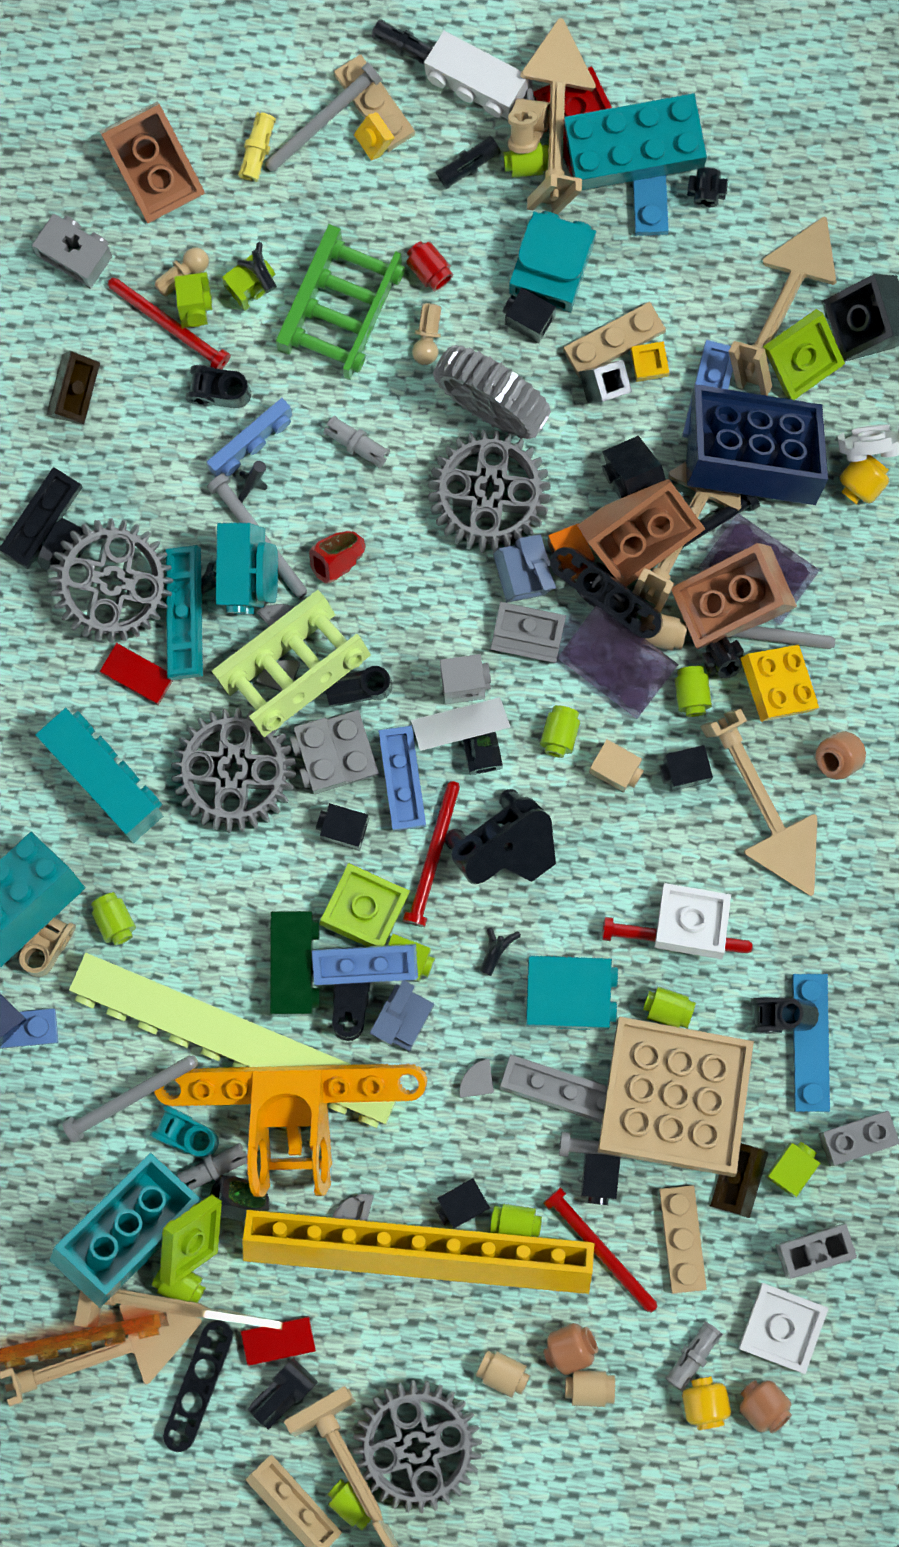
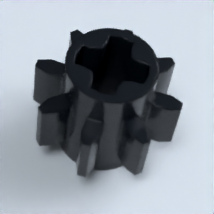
[687,167,728,208]
[702,637,744,678]

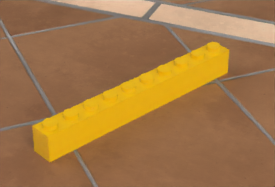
[242,1210,594,1294]

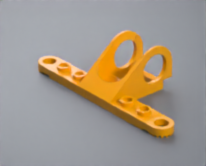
[154,1064,428,1197]

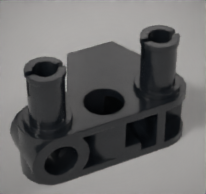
[445,789,556,884]

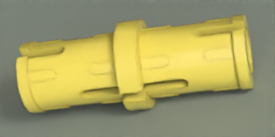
[238,112,276,182]

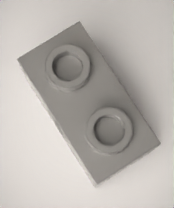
[32,213,112,289]
[440,654,491,705]
[818,1111,899,1166]
[775,1224,857,1279]

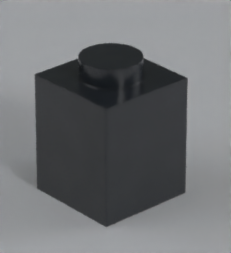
[503,288,556,344]
[579,360,632,404]
[659,745,713,792]
[316,803,370,851]
[581,1154,620,1206]
[435,1178,490,1229]

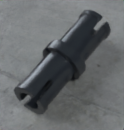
[371,19,434,64]
[436,136,501,189]

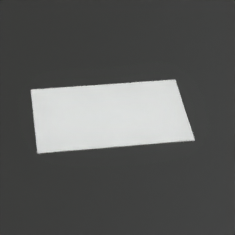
[411,697,510,751]

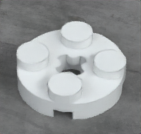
[838,424,899,462]

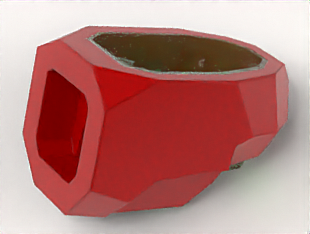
[309,531,366,584]

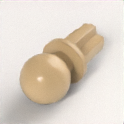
[155,248,209,296]
[412,303,441,365]

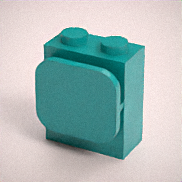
[509,211,596,313]
[216,523,278,615]
[526,956,618,1030]

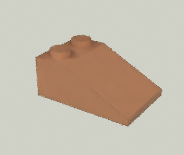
[99,102,206,224]
[578,479,705,587]
[671,543,797,649]

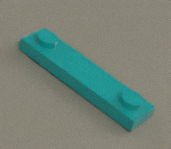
[166,545,203,680]

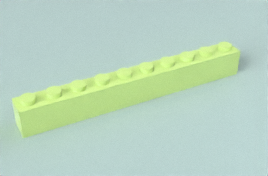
[69,952,396,1128]

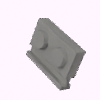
[491,602,566,663]

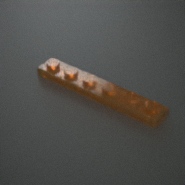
[0,1312,169,1369]

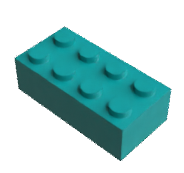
[564,93,707,190]
[35,707,164,843]
[0,831,86,968]
[49,1152,201,1308]

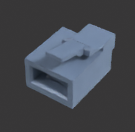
[493,534,556,603]
[370,980,434,1052]

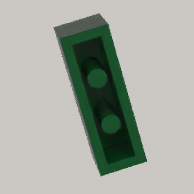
[270,911,320,1017]

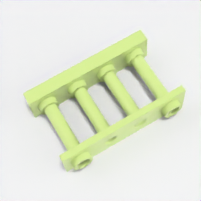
[212,590,371,737]

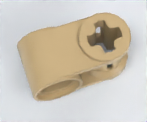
[508,98,550,153]
[19,917,76,977]

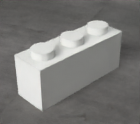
[424,31,529,119]

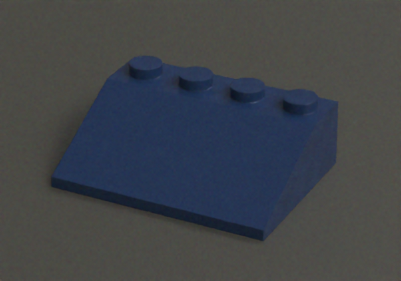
[686,384,828,505]

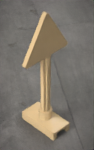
[520,18,596,214]
[729,217,837,396]
[633,462,741,613]
[700,709,817,896]
[74,1289,283,1329]
[0,1304,202,1407]
[284,1386,399,1547]

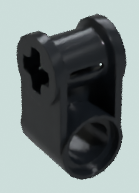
[185,365,251,408]
[332,982,370,1041]
[751,997,819,1034]

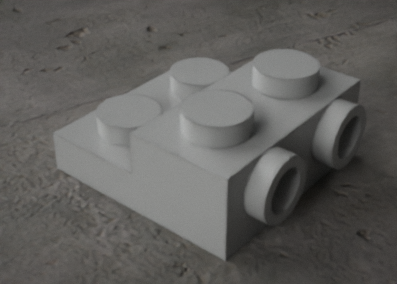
[290,710,379,795]

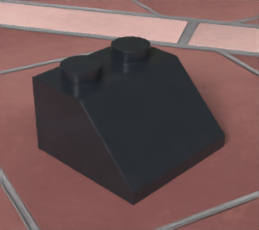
[823,274,899,362]

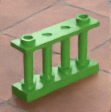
[276,224,405,380]

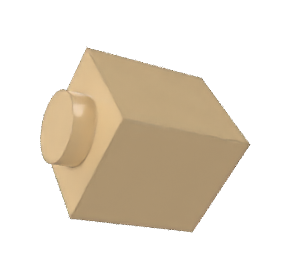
[589,739,644,792]

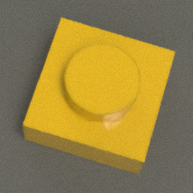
[353,112,395,160]
[630,341,670,382]

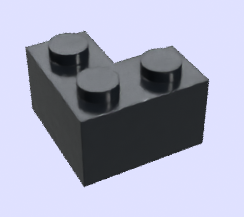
[602,435,666,499]

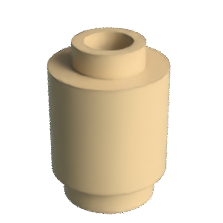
[640,614,687,651]
[476,1351,530,1398]
[565,1370,615,1407]

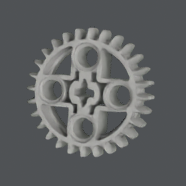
[433,345,551,439]
[428,430,551,553]
[48,518,173,643]
[171,708,296,833]
[353,1380,482,1513]

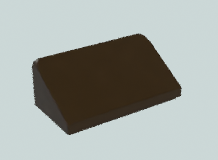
[46,351,101,424]
[710,1143,768,1218]

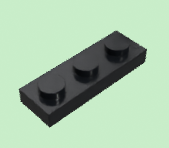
[0,467,83,569]

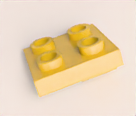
[740,645,819,722]

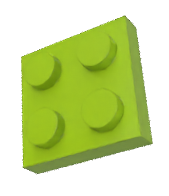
[763,309,845,400]
[319,863,410,947]
[160,1195,222,1287]

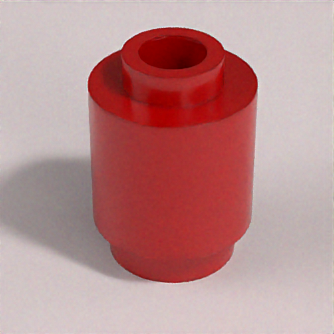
[406,241,454,291]

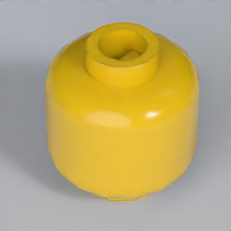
[839,455,889,504]
[682,1376,731,1430]

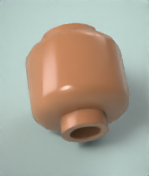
[815,731,866,780]
[544,1323,598,1375]
[740,1380,792,1434]

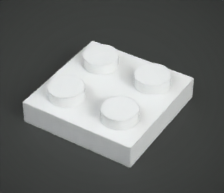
[655,883,731,959]
[738,1283,829,1374]

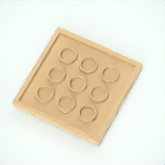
[598,1017,754,1177]

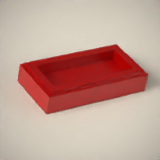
[100,642,173,706]
[241,1317,316,1366]

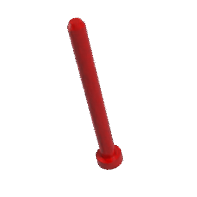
[107,278,231,369]
[402,781,460,927]
[602,917,753,954]
[543,1187,658,1313]

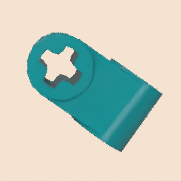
[150,1105,219,1158]

